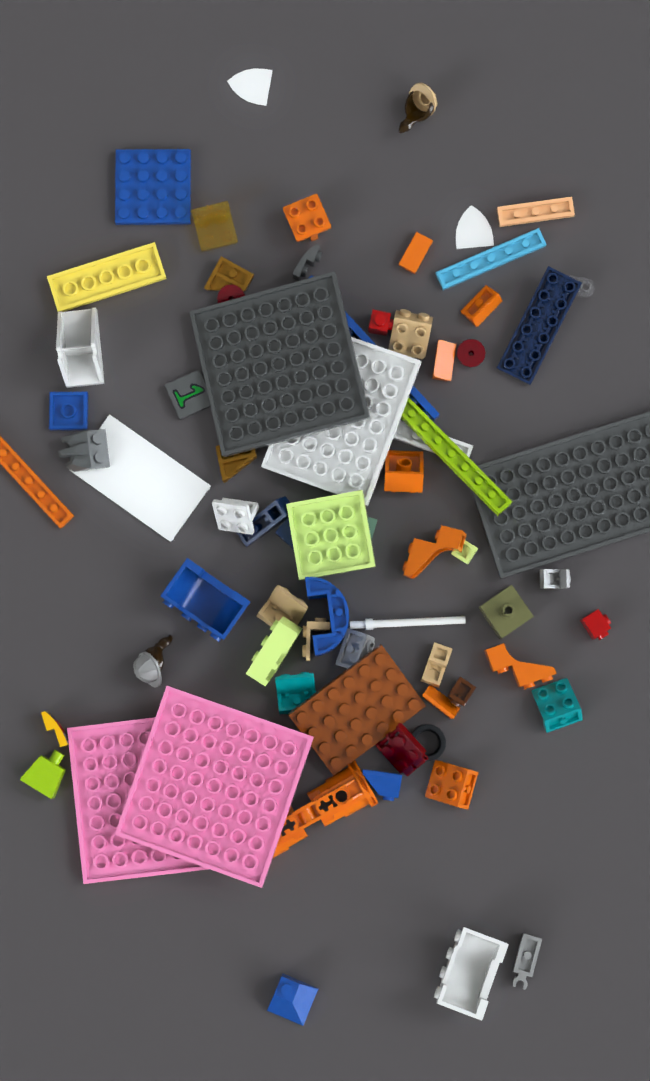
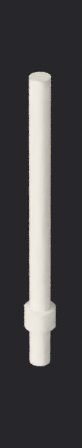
[350,616,466,630]

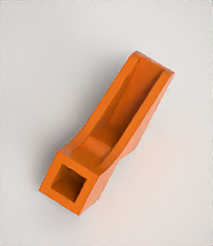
[403,525,467,579]
[484,643,557,690]

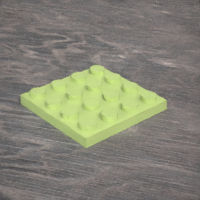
[286,490,376,580]

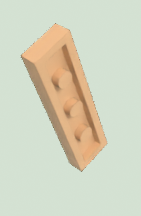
[497,197,575,227]

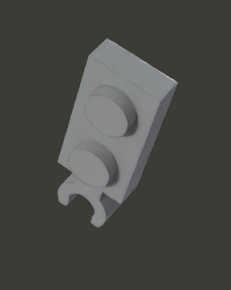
[512,933,542,990]

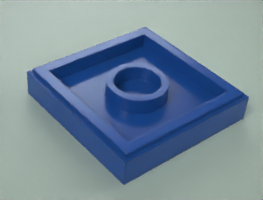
[49,392,88,430]

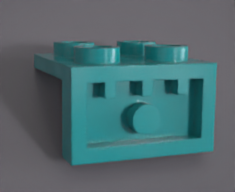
[531,678,583,733]

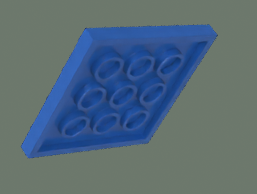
[115,149,191,225]

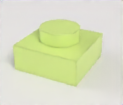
[451,540,478,565]

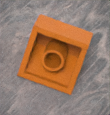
[384,450,424,493]

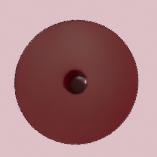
[217,284,245,303]
[457,339,485,367]

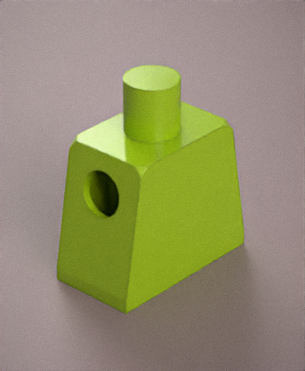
[20,750,66,799]

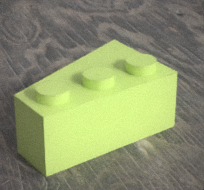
[246,616,303,686]

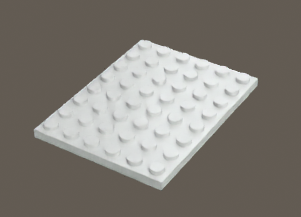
[261,337,422,506]

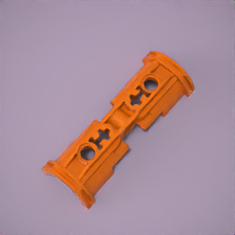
[273,760,379,858]

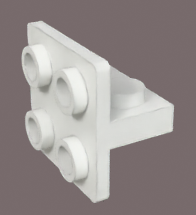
[212,498,259,535]

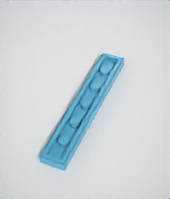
[435,228,547,290]

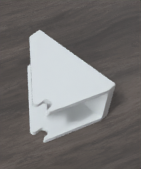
[56,307,105,388]

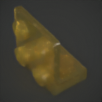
[191,201,238,251]

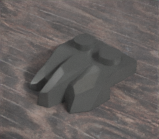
[56,429,110,472]

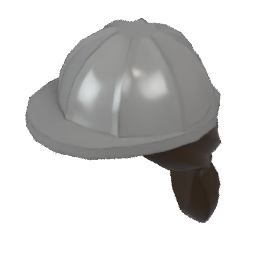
[133,635,173,688]

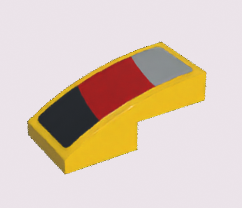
[41,711,69,747]

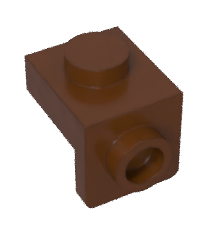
[448,677,476,708]

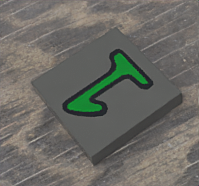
[165,370,211,420]

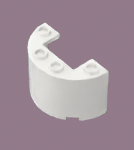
[434,927,509,1021]

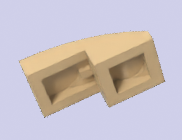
[421,642,452,688]

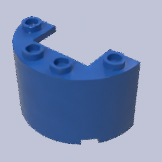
[161,558,250,642]
[305,577,349,657]

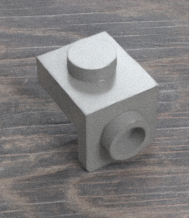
[539,569,571,589]

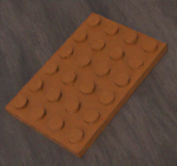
[288,644,426,776]

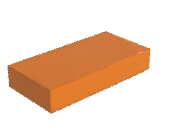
[398,232,433,274]

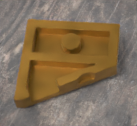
[204,256,254,291]
[215,445,257,483]

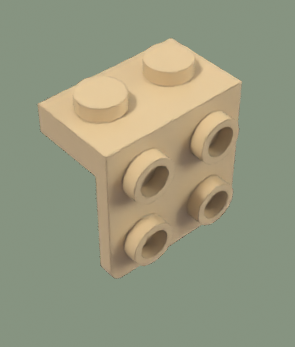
[388,309,433,359]
[257,585,308,626]
[302,618,330,661]

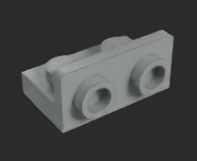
[335,628,375,669]

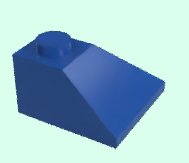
[362,769,402,801]
[267,973,318,1026]

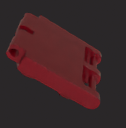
[376,723,428,776]

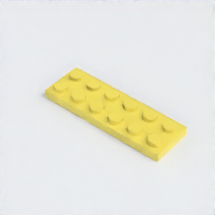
[47,242,167,312]

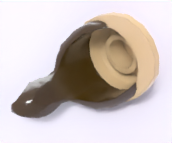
[399,83,437,133]

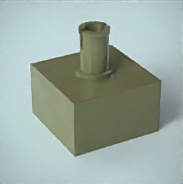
[479,585,534,639]

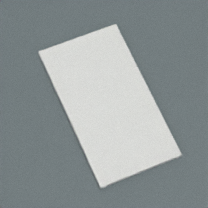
[70,415,211,542]

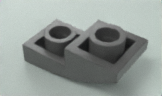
[293,244,323,281]

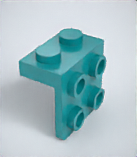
[275,672,316,715]

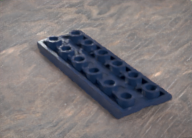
[497,266,582,385]

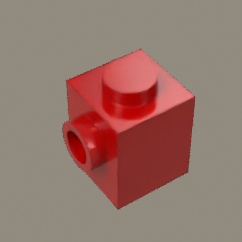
[368,309,394,336]
[580,609,611,640]

